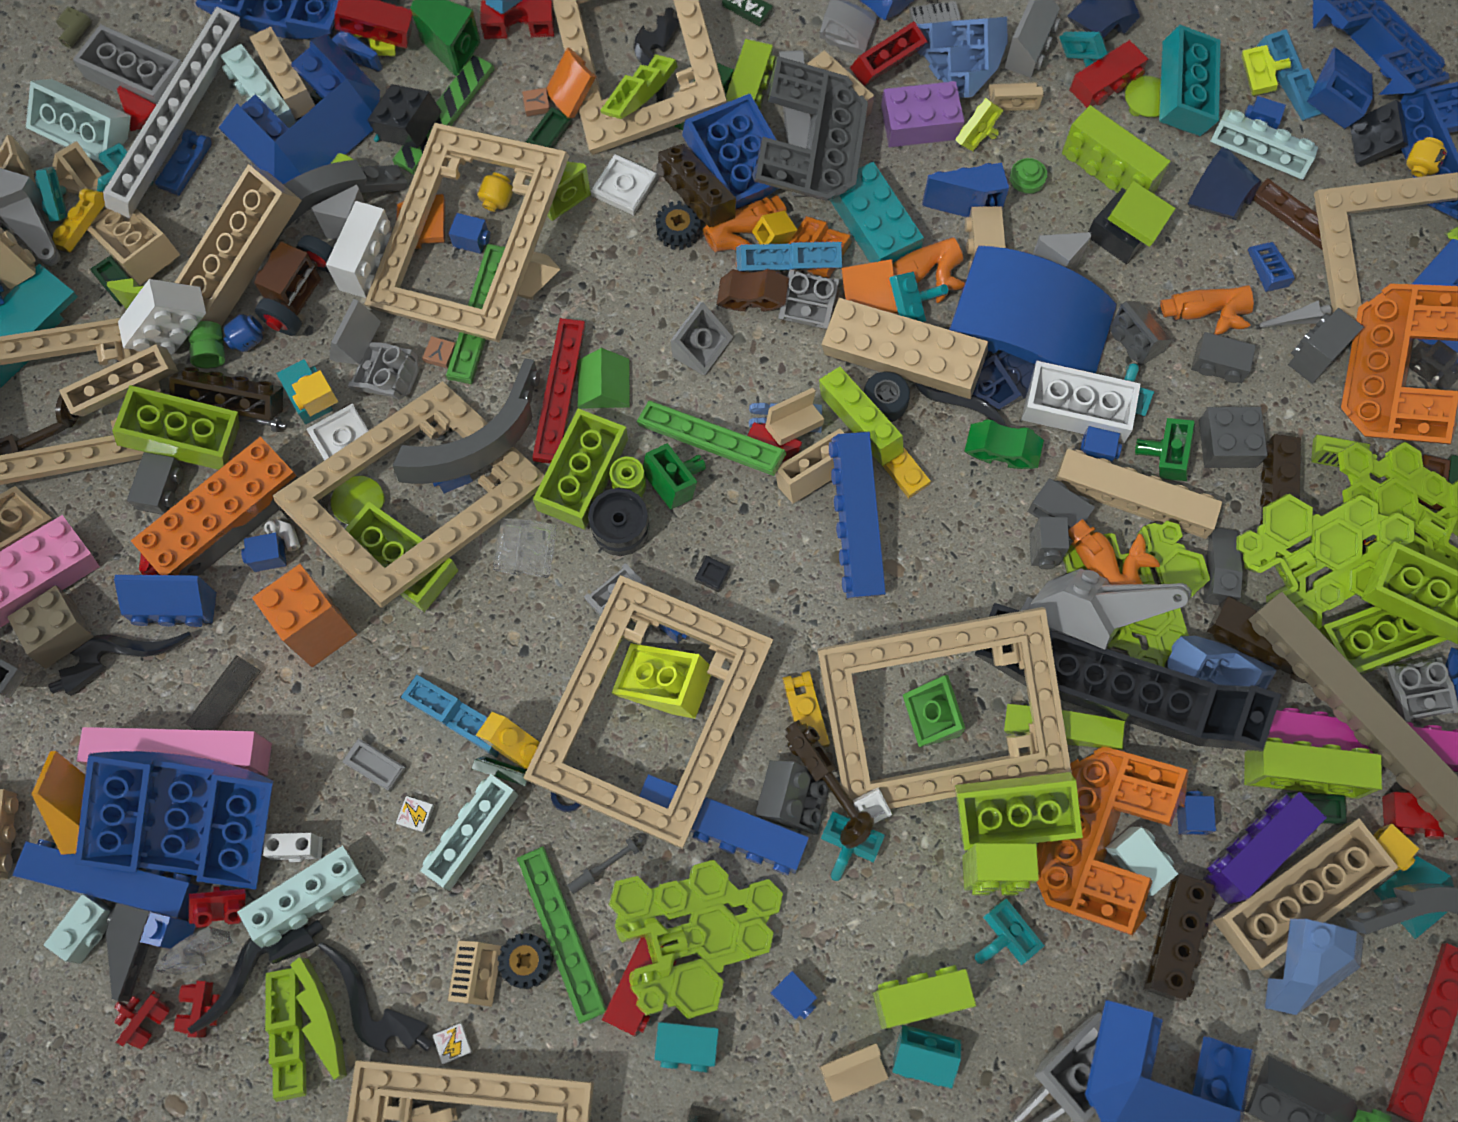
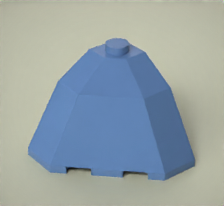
[917,17,1008,98]
[1168,636,1277,689]
[1265,919,1363,1015]

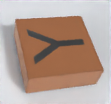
[522,88,549,116]
[422,336,456,369]

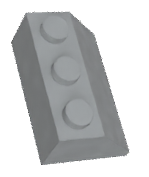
[1004,0,1061,78]

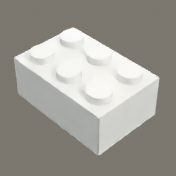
[326,201,393,298]
[118,279,206,354]

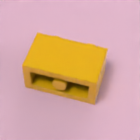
[476,712,540,769]

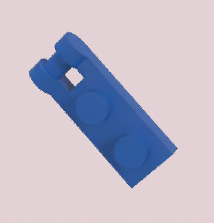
[154,129,212,196]

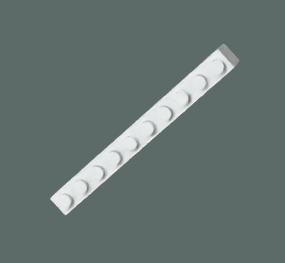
[103,7,240,218]

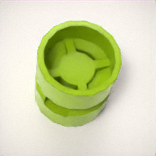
[609,456,646,497]

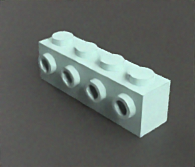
[220,44,296,128]
[1210,109,1318,180]
[420,774,518,891]
[237,845,366,948]

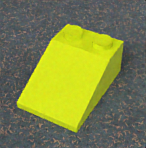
[612,643,711,719]

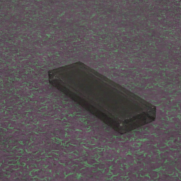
[185,655,261,730]

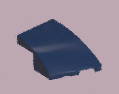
[1067,0,1141,38]
[1187,147,1261,220]
[973,351,1035,410]

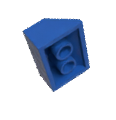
[114,575,217,627]

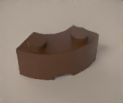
[716,268,789,312]

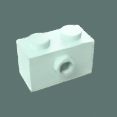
[1105,827,1178,896]
[44,894,113,964]

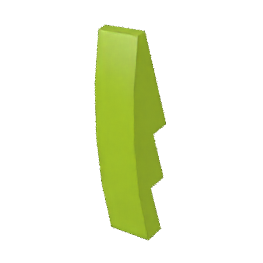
[600,55,678,119]
[1004,704,1125,750]
[290,957,347,1080]
[265,968,307,1102]

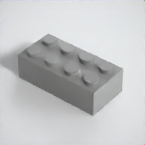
[73,24,182,105]

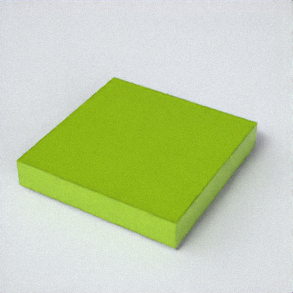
[1108,181,1176,247]

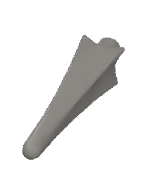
[1259,300,1331,328]

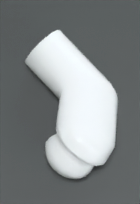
[264,520,301,551]

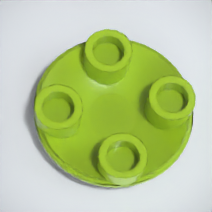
[1125,76,1161,117]
[331,476,385,525]

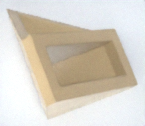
[0,135,37,186]
[52,141,102,195]
[517,252,560,300]

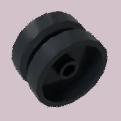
[588,488,650,556]

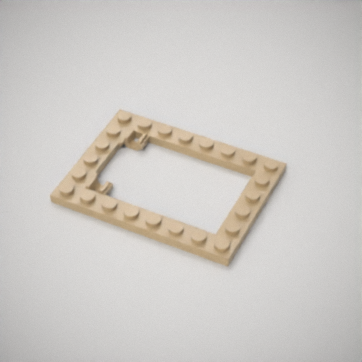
[552,0,728,155]
[364,123,569,343]
[1314,172,1458,320]
[0,318,162,485]
[273,381,545,608]
[523,575,773,849]
[817,607,1072,817]
[347,1060,594,1122]

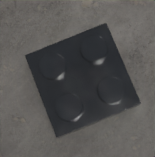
[1350,99,1408,167]

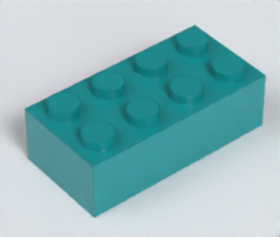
[1159,24,1221,136]
[830,162,924,263]

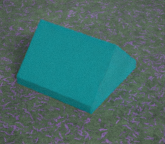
[1374,856,1454,939]

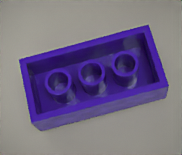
[1203,792,1326,905]

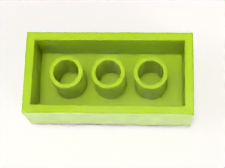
[1062,105,1171,194]
[112,385,240,470]
[533,408,628,530]
[345,501,458,613]
[1362,542,1458,644]
[1318,606,1447,675]
[1244,738,1382,799]
[955,772,1083,851]

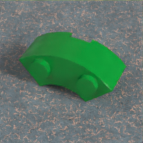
[964,420,1044,469]

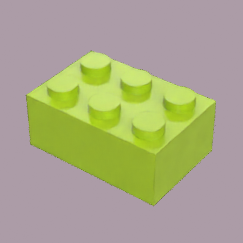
[962,844,1039,896]
[872,965,976,1029]

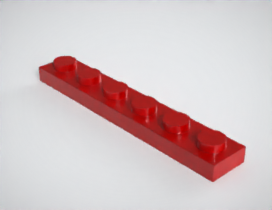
[532,318,586,464]
[1386,943,1458,1122]

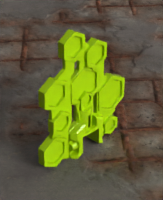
[1338,442,1458,571]
[1236,494,1414,629]
[1063,521,1210,667]
[609,860,783,1019]

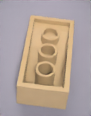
[87,207,180,285]

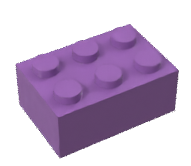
[881,81,964,147]

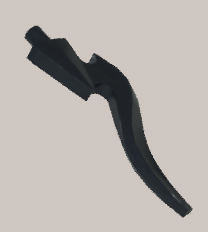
[634,7,679,103]
[914,382,1008,427]
[48,632,192,696]
[187,919,324,1034]
[318,942,435,1053]

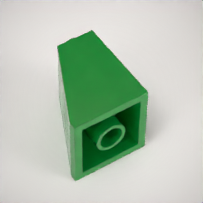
[410,0,481,76]

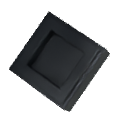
[694,556,731,593]

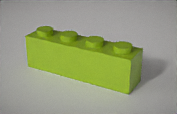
[726,39,776,109]
[819,366,904,466]

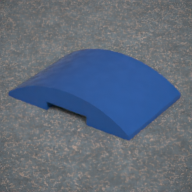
[195,0,339,39]
[949,246,1117,374]
[75,751,274,890]

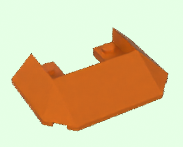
[1341,283,1458,445]
[1036,747,1188,936]

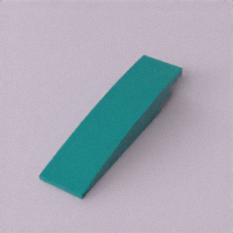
[0,264,78,388]

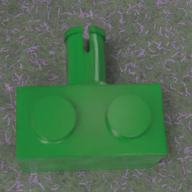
[1135,418,1195,482]
[643,443,706,510]

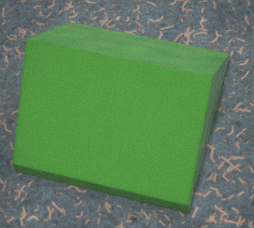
[578,348,630,409]
[903,675,966,747]

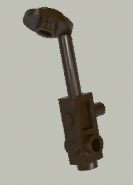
[0,394,79,455]
[785,720,874,849]

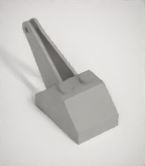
[0,168,60,266]
[1028,569,1191,650]
[1009,1012,1102,1122]

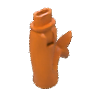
[703,195,787,267]
[893,237,965,303]
[1160,285,1254,335]
[1068,519,1160,585]

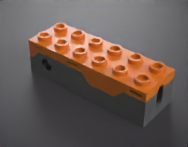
[131,436,298,576]

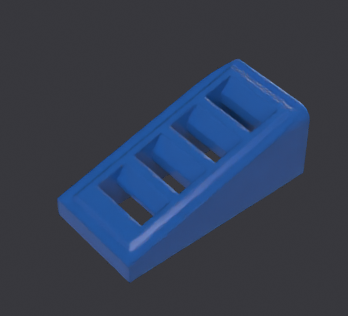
[332,31,383,72]
[1248,242,1295,292]

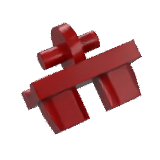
[189,886,245,928]
[174,981,228,1038]
[114,990,171,1050]

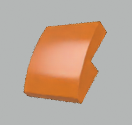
[546,48,596,118]
[396,194,445,249]
[788,216,852,279]
[841,259,898,314]

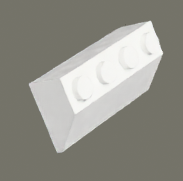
[1021,361,1141,443]

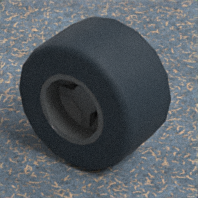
[863,371,910,422]

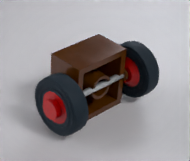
[254,235,333,336]

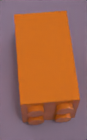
[252,564,357,668]

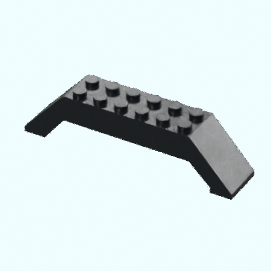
[975,603,1282,751]

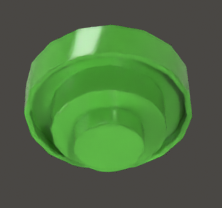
[1010,158,1047,194]

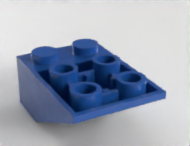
[1307,47,1373,129]
[922,162,1009,217]

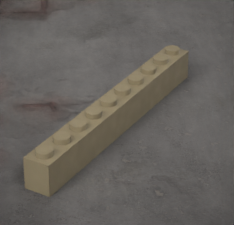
[1248,592,1458,838]

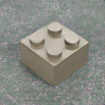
[7,585,94,669]

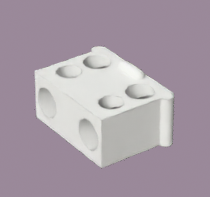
[263,833,323,862]

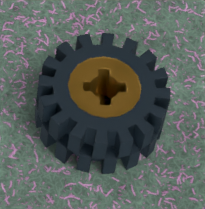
[656,201,701,250]
[497,933,553,989]

